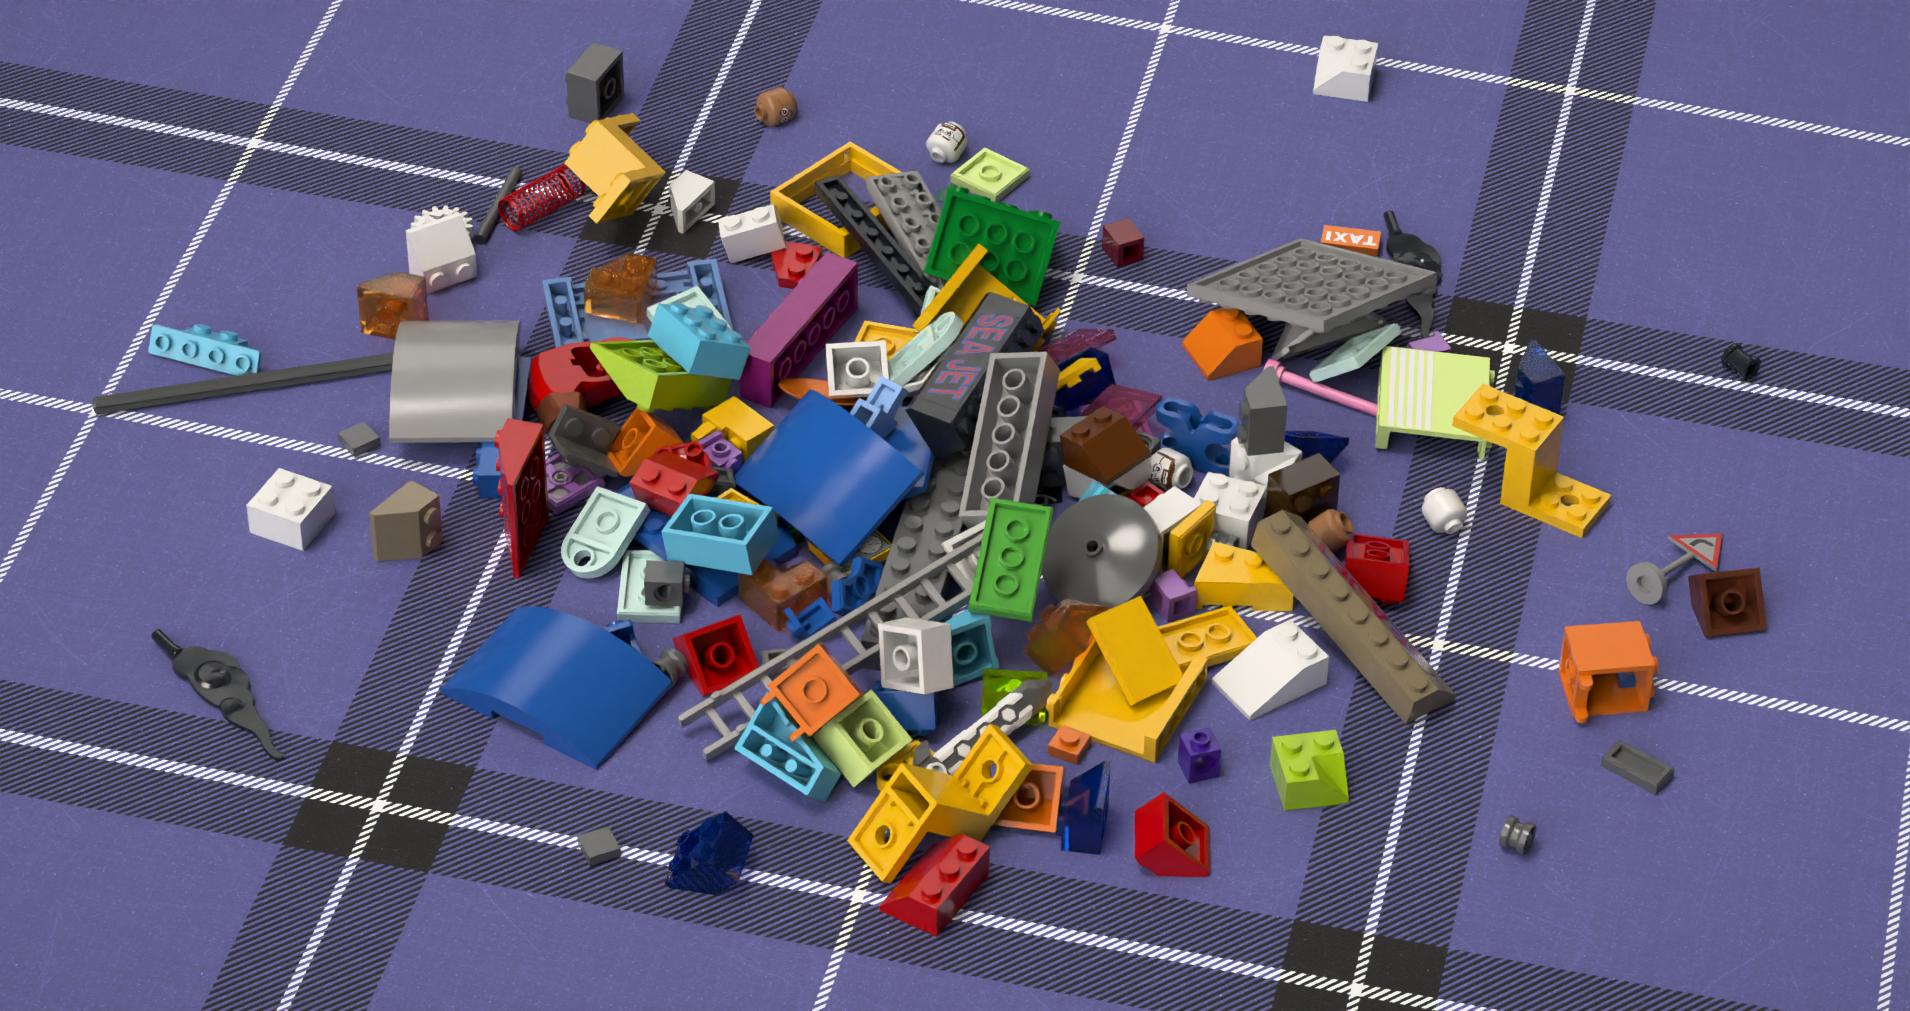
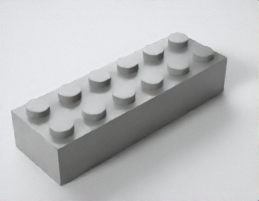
[959,352,1060,529]

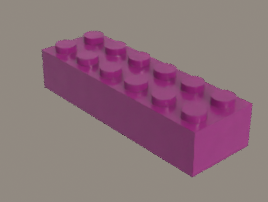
[737,252,858,408]

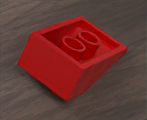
[1344,533,1409,604]

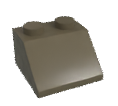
[369,480,443,562]

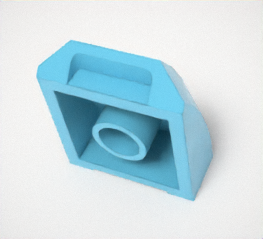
[942,610,1000,691]

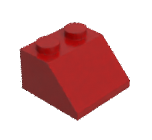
[629,451,720,516]
[672,614,759,696]
[1134,792,1210,877]

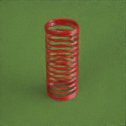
[498,164,586,232]

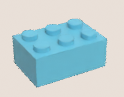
[648,302,751,380]
[661,494,779,575]

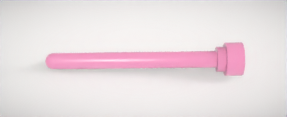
[1263,359,1378,417]

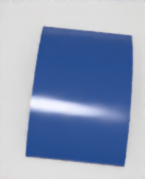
[733,390,924,568]
[440,606,672,770]

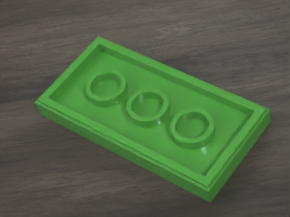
[968,497,1053,622]

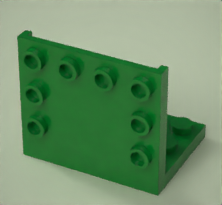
[923,185,1060,306]

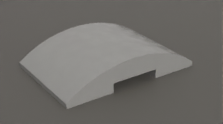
[389,320,521,443]

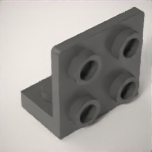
[549,403,620,478]

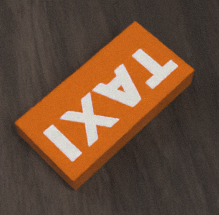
[1321,225,1381,257]

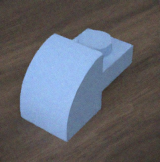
[850,376,908,438]

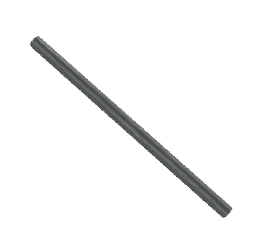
[92,352,394,415]

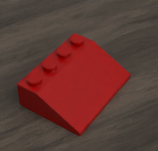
[494,418,549,578]

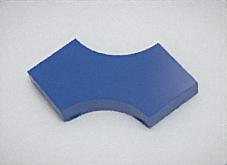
[831,556,883,616]

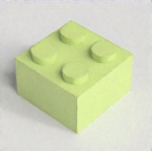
[813,689,912,788]

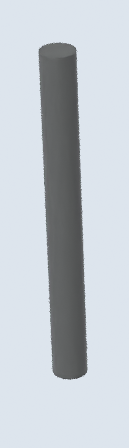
[474,166,522,244]

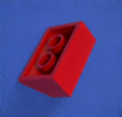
[879,834,990,937]

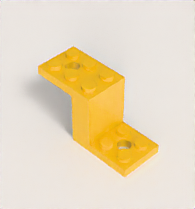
[565,113,666,224]
[1452,383,1611,538]
[847,724,1034,884]

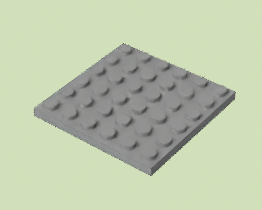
[1187,238,1437,334]

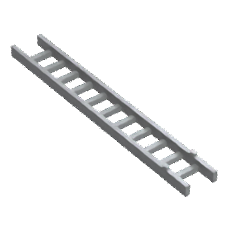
[677,533,983,762]

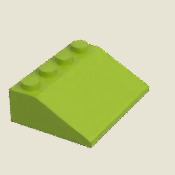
[590,340,731,413]

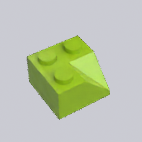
[1270,730,1349,811]

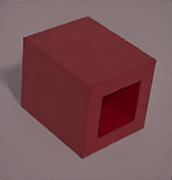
[1102,218,1144,268]

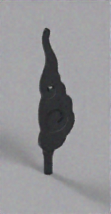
[1383,210,1441,339]
[151,629,284,761]

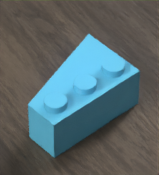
[734,692,841,802]

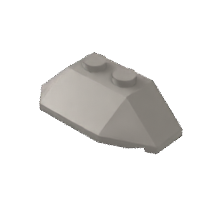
[1271,312,1387,361]

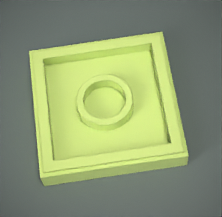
[950,147,1030,203]

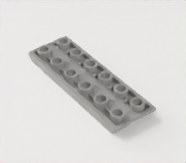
[866,171,948,290]

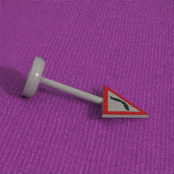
[1626,533,1723,605]

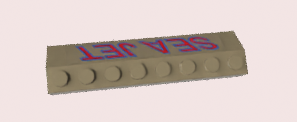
[1251,510,1456,724]

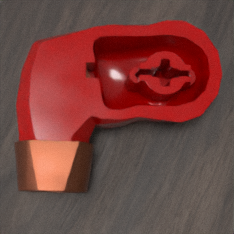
[528,337,633,441]

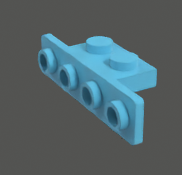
[148,324,262,376]

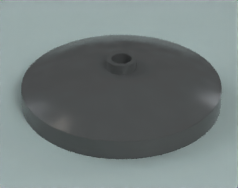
[1042,494,1163,616]

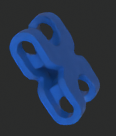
[1156,397,1240,477]

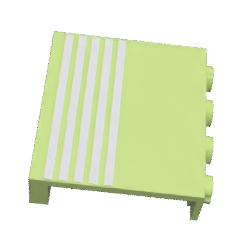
[1375,346,1495,460]

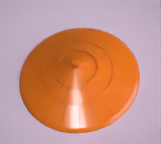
[778,378,867,407]

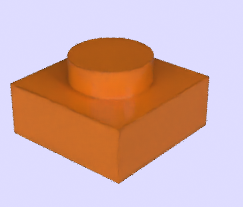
[1047,725,1091,765]

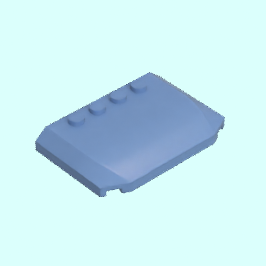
[542,258,733,348]

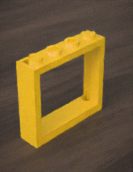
[770,142,902,258]

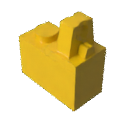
[691,396,774,462]

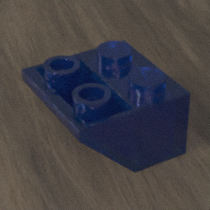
[1053,347,1116,411]
[665,811,754,895]

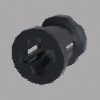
[1721,343,1761,381]

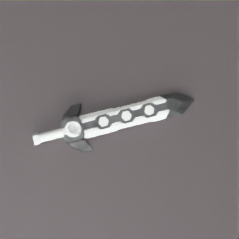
[912,680,1052,775]

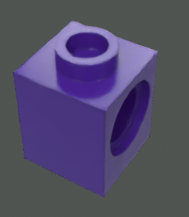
[1177,727,1221,784]

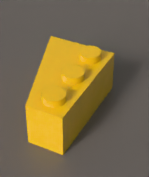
[1194,542,1297,612]

